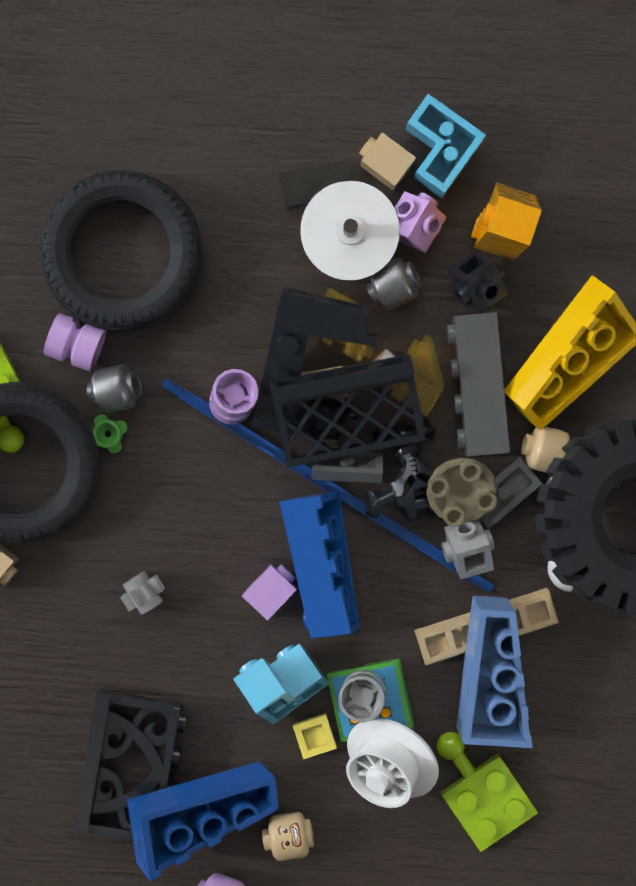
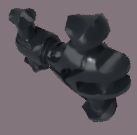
[365,418,437,522]

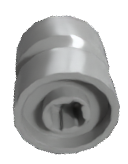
[338,669,387,722]

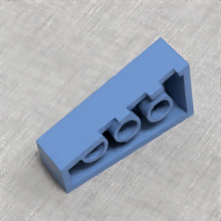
[456,596,533,748]

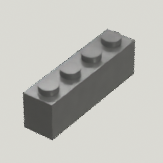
[447,312,510,457]

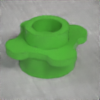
[93,414,128,453]

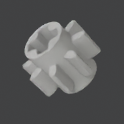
[120,571,165,615]

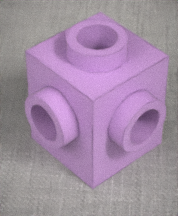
[394,191,447,253]

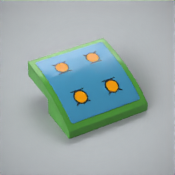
[327,658,414,742]

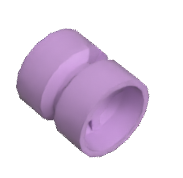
[44,313,106,372]
[209,369,258,425]

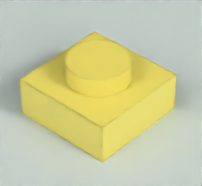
[293,713,337,759]

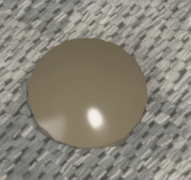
[426,458,497,526]

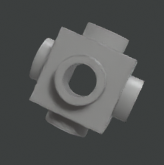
[441,520,495,580]

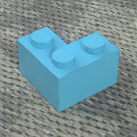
[405,94,486,199]
[233,644,330,725]

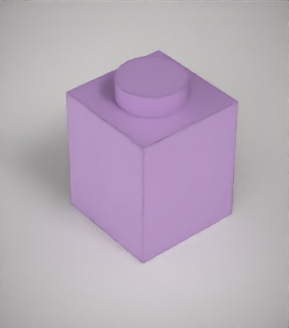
[242,563,297,620]

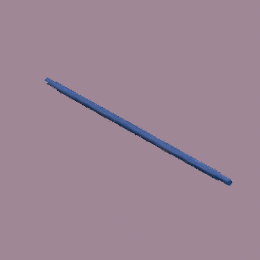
[162,378,494,593]

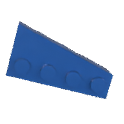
[279,491,360,638]
[127,762,279,881]

